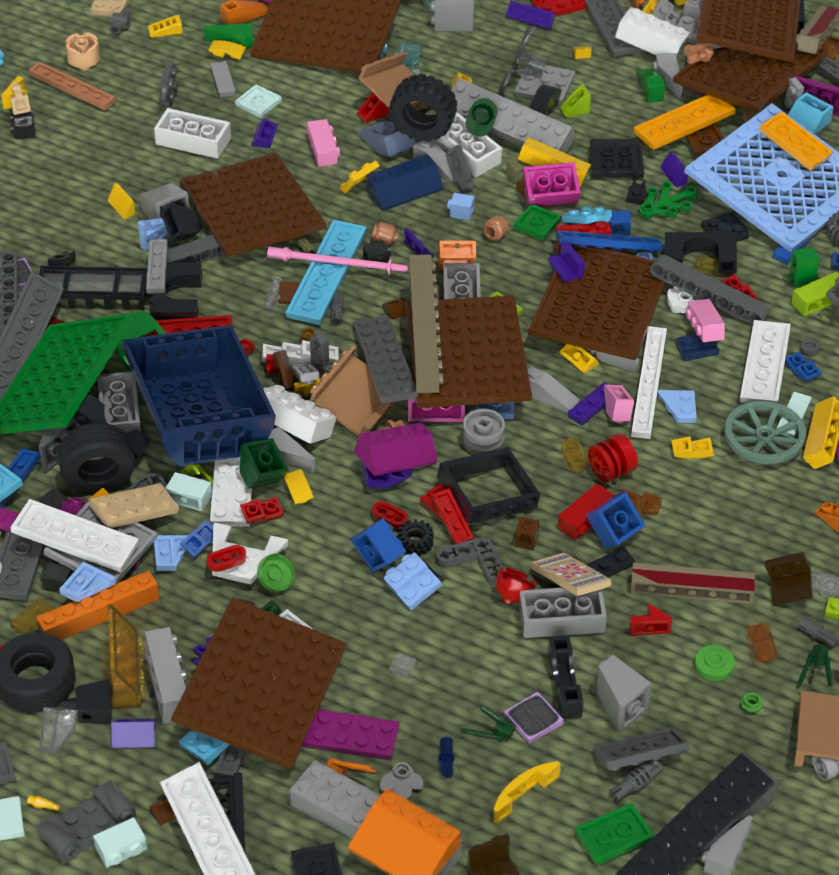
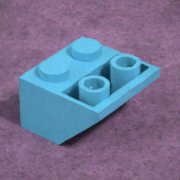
[788,93,833,135]

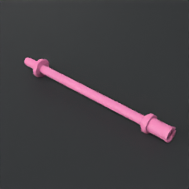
[267,246,408,275]

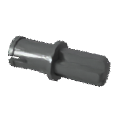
[330,293,345,326]
[798,617,839,648]

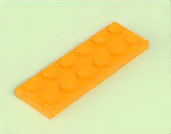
[633,95,736,150]

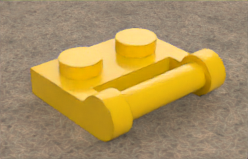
[340,160,380,193]

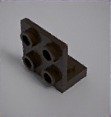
[765,552,813,606]
[467,834,520,875]

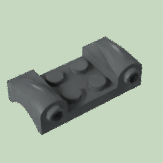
[37,780,137,864]

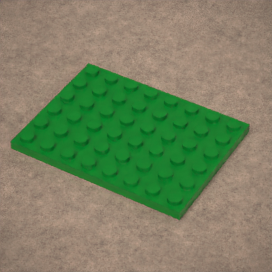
[0,313,134,435]

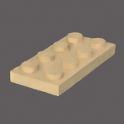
[89,483,179,528]

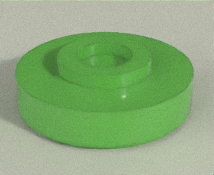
[257,553,295,593]
[695,645,735,681]

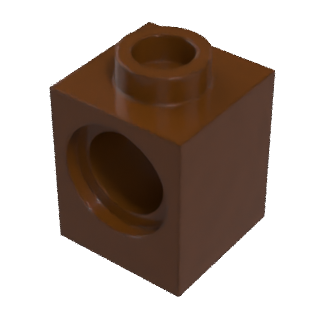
[515,517,540,551]

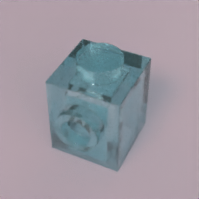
[396,42,419,65]

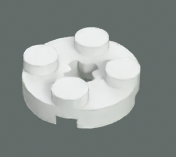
[667,286,701,313]

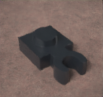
[627,179,647,204]
[47,251,76,266]

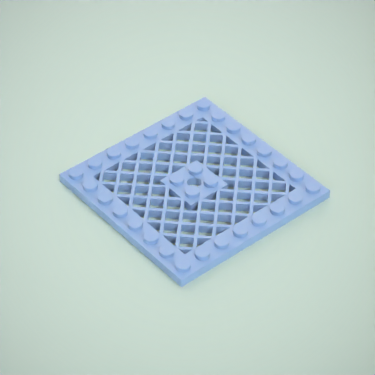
[684,104,839,252]

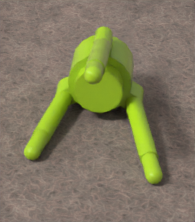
[181,464,213,485]

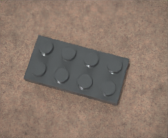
[0,531,45,601]
[593,727,690,771]

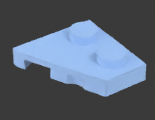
[138,218,169,251]
[658,390,697,423]
[153,535,188,571]
[60,562,116,602]

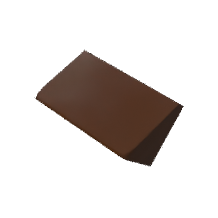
[272,350,295,389]

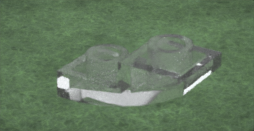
[811,570,839,598]

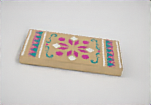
[531,553,611,596]

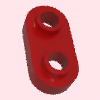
[372,501,408,530]
[207,545,246,572]

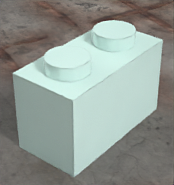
[165,472,212,512]
[93,817,147,868]

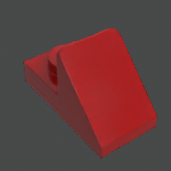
[629,603,672,636]

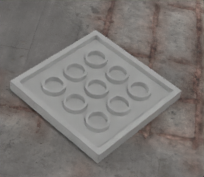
[44,500,157,584]

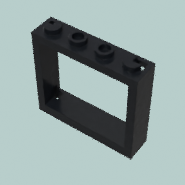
[437,447,541,524]

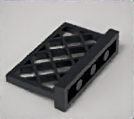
[191,773,246,857]

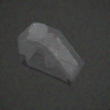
[39,707,77,753]

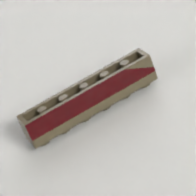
[796,5,839,54]
[631,563,755,604]

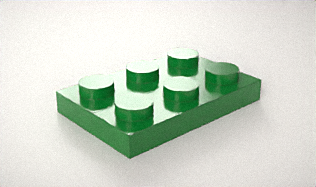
[574,803,655,866]

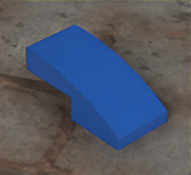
[179,520,213,558]

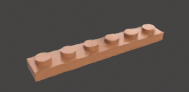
[29,62,116,110]

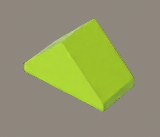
[560,83,591,118]

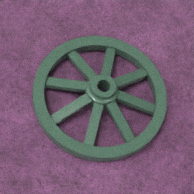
[725,401,806,464]

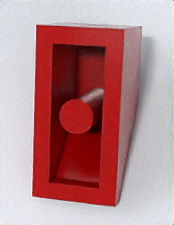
[357,92,389,123]

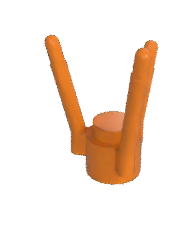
[326,758,376,776]

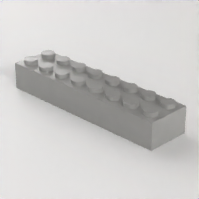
[451,78,576,153]
[290,760,462,875]

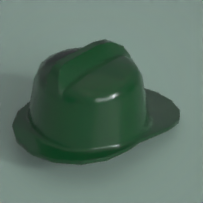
[465,98,498,137]

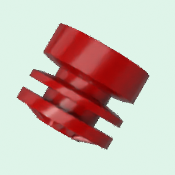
[588,433,638,483]

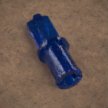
[438,737,455,778]

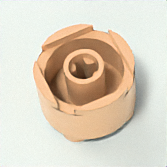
[66,32,100,71]

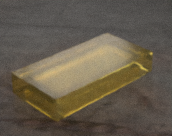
[10,598,54,635]

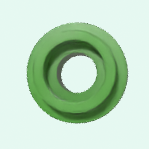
[741,692,763,713]

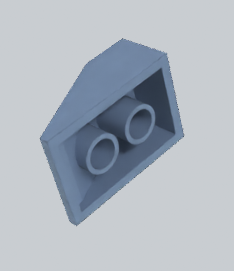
[357,121,416,158]

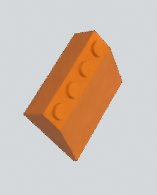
[348,788,461,875]

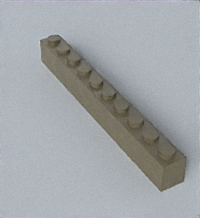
[409,255,443,393]

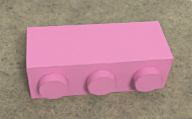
[307,119,340,167]
[686,299,725,342]

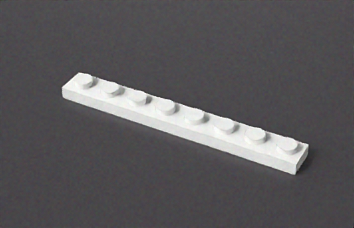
[631,326,667,439]

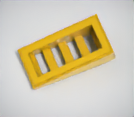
[148,15,182,38]

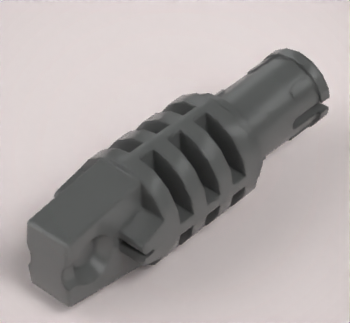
[609,760,663,802]

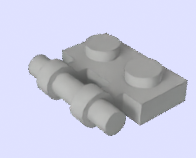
[651,0,681,26]

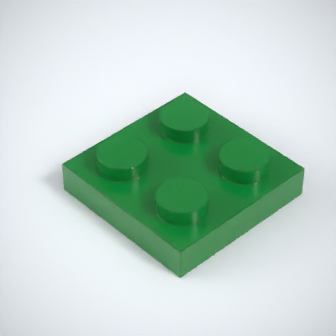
[513,204,561,241]

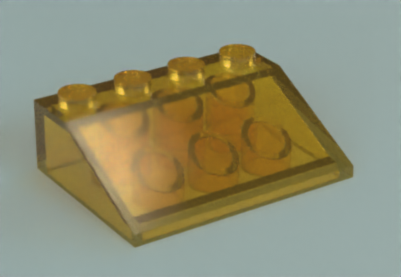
[108,604,145,710]

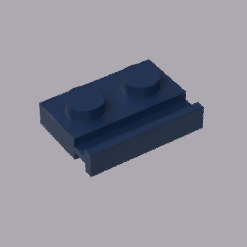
[675,334,719,361]

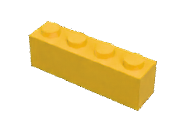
[518,137,591,187]
[803,396,839,469]

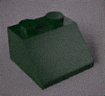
[240,438,289,489]

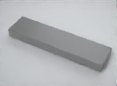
[146,239,168,293]

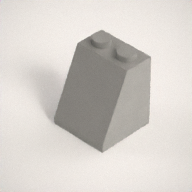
[431,0,474,31]
[139,183,189,219]
[597,655,651,733]

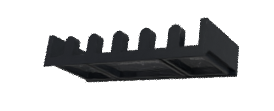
[39,266,148,311]

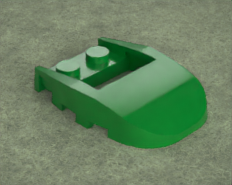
[114,311,166,372]

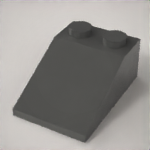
[39,418,81,474]

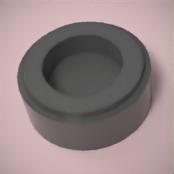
[800,339,820,357]

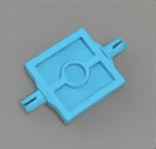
[562,206,612,224]

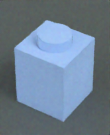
[447,193,474,220]

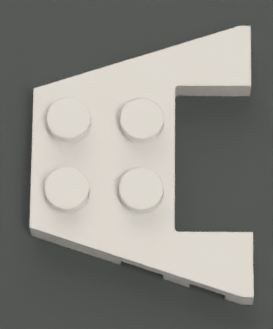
[212,522,288,585]

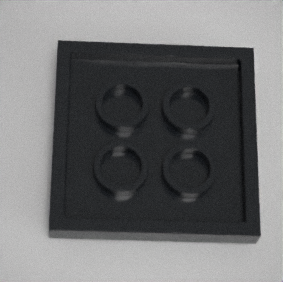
[590,139,644,178]

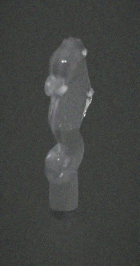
[263,276,281,310]

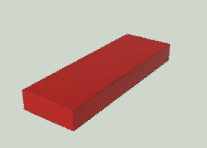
[431,488,475,545]

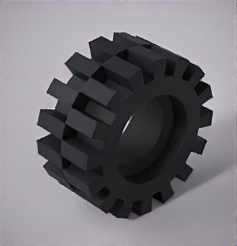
[398,519,434,556]

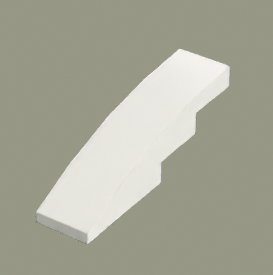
[261,340,339,365]

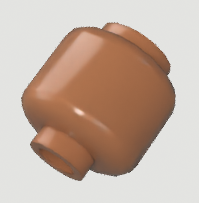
[483,215,509,241]
[371,222,398,247]

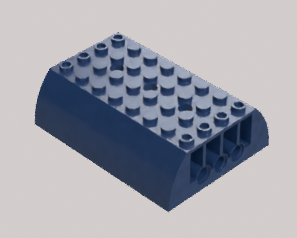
[122,325,276,466]

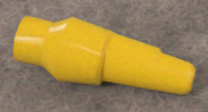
[27,795,60,811]

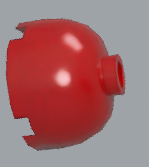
[495,567,537,604]

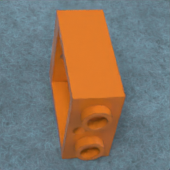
[437,241,476,271]

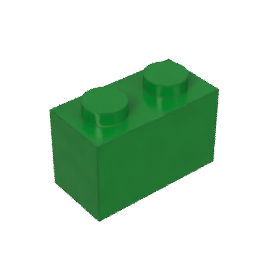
[789,247,820,288]

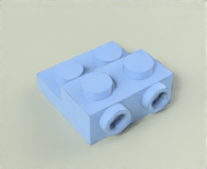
[384,552,442,611]

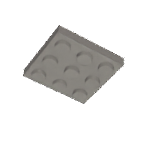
[514,65,576,106]

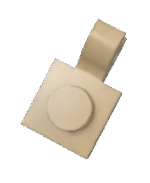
[10,83,31,115]

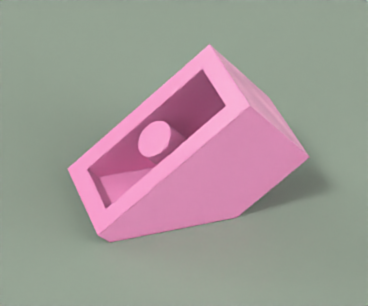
[604,385,634,423]

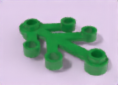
[639,181,698,219]

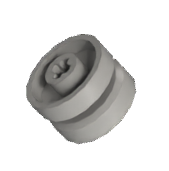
[463,409,505,455]

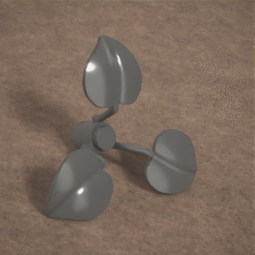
[499,26,546,98]

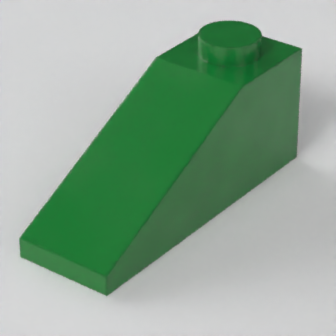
[203,23,253,48]
[636,68,665,103]

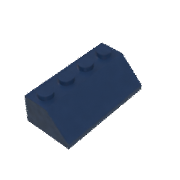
[366,154,444,211]

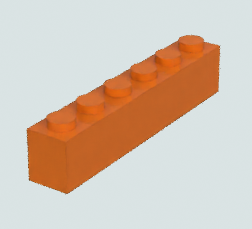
[36,571,160,640]

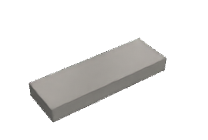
[210,61,236,98]

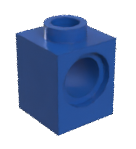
[609,211,631,236]

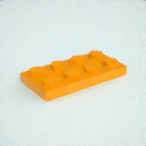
[759,111,833,171]

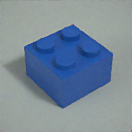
[586,492,646,549]
[350,518,406,572]

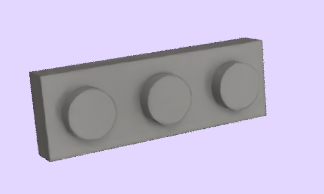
[291,362,320,384]

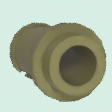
[297,237,316,254]

